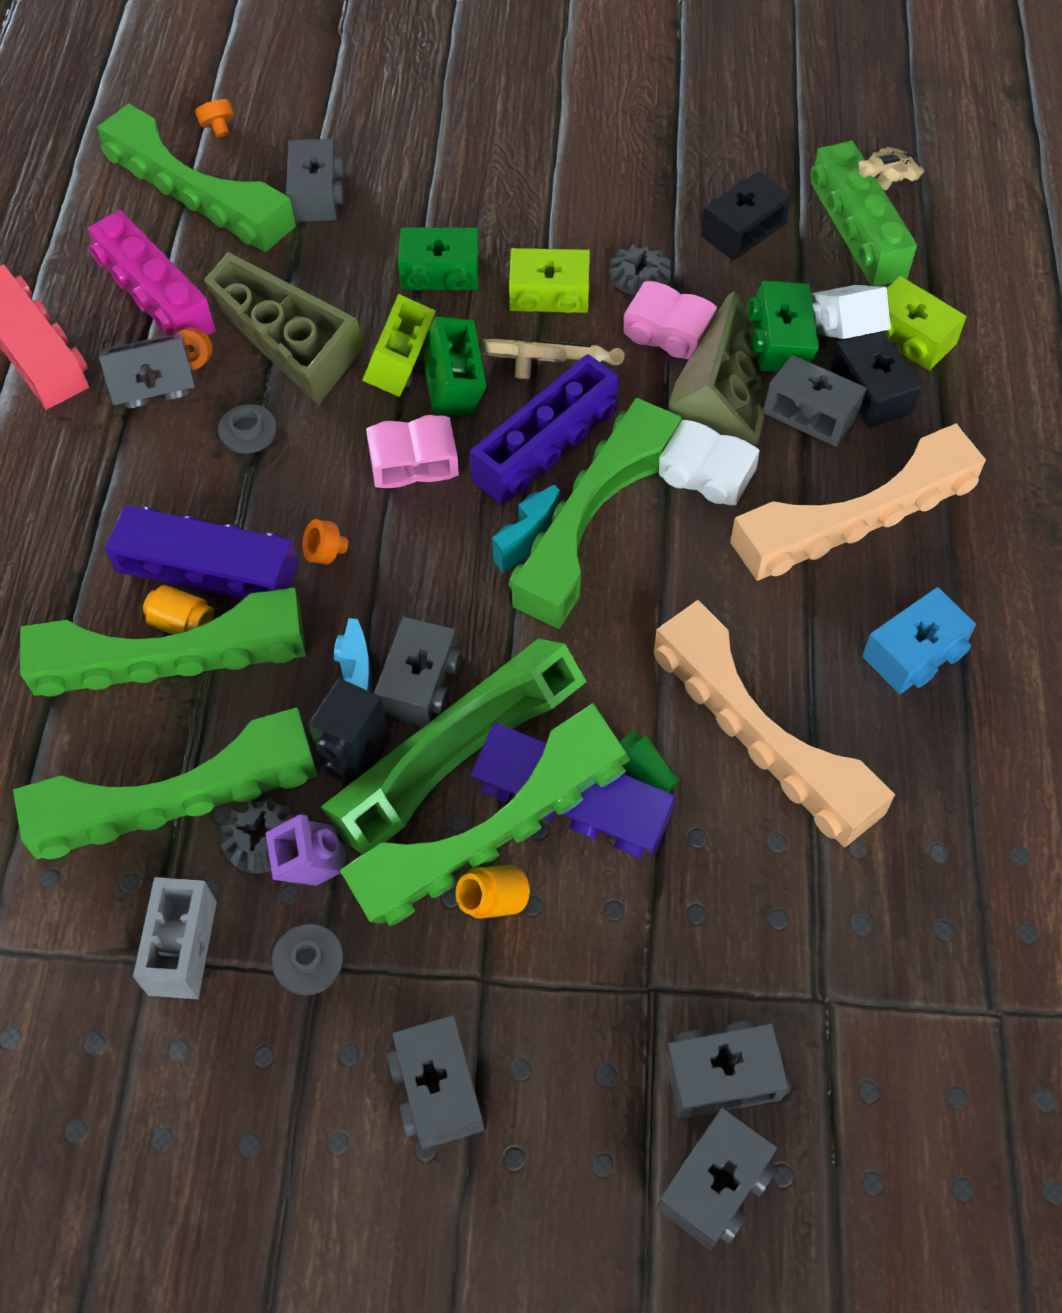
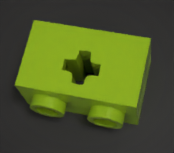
[509,248,590,313]
[883,276,967,371]
[362,294,436,397]

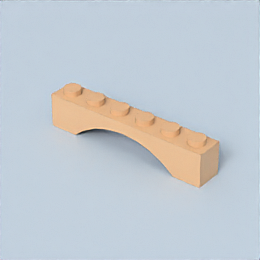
[730,423,986,581]
[654,600,895,848]

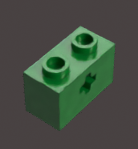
[398,228,480,290]
[748,280,819,372]
[421,316,487,416]

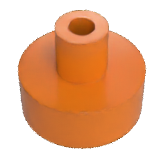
[195,99,235,138]
[175,327,212,370]
[302,519,348,565]

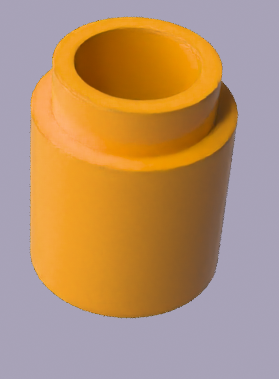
[143,584,215,635]
[455,865,530,919]

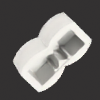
[659,420,759,505]

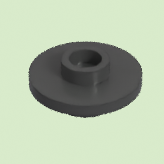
[218,404,277,454]
[272,924,344,995]

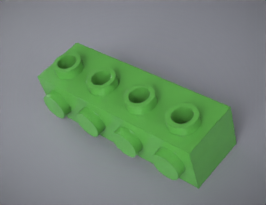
[811,140,917,286]

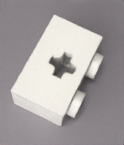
[811,285,891,339]

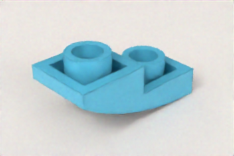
[334,618,373,693]

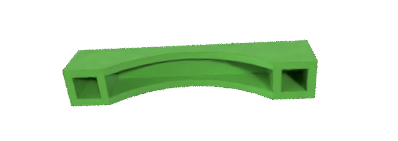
[97,103,296,252]
[509,398,681,629]
[20,587,306,696]
[321,638,587,854]
[339,703,630,926]
[13,707,318,860]

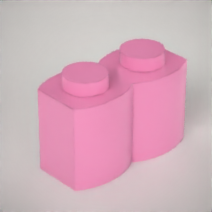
[624,281,717,359]
[366,415,458,488]

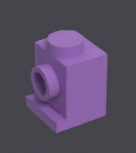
[266,814,347,886]

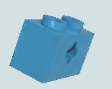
[862,587,977,695]

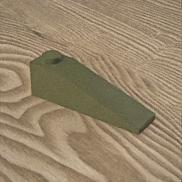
[668,292,764,446]

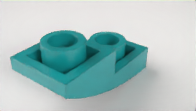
[492,484,559,573]

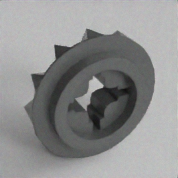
[609,244,671,295]
[220,798,296,873]

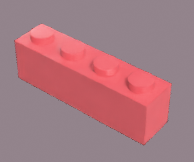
[0,264,89,410]

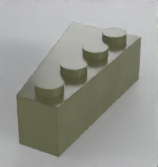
[204,252,365,406]

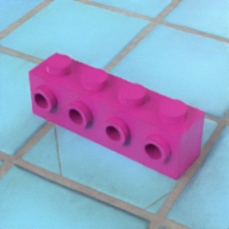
[87,210,216,335]

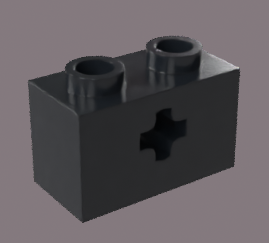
[701,171,792,261]
[831,331,921,428]
[309,678,390,782]

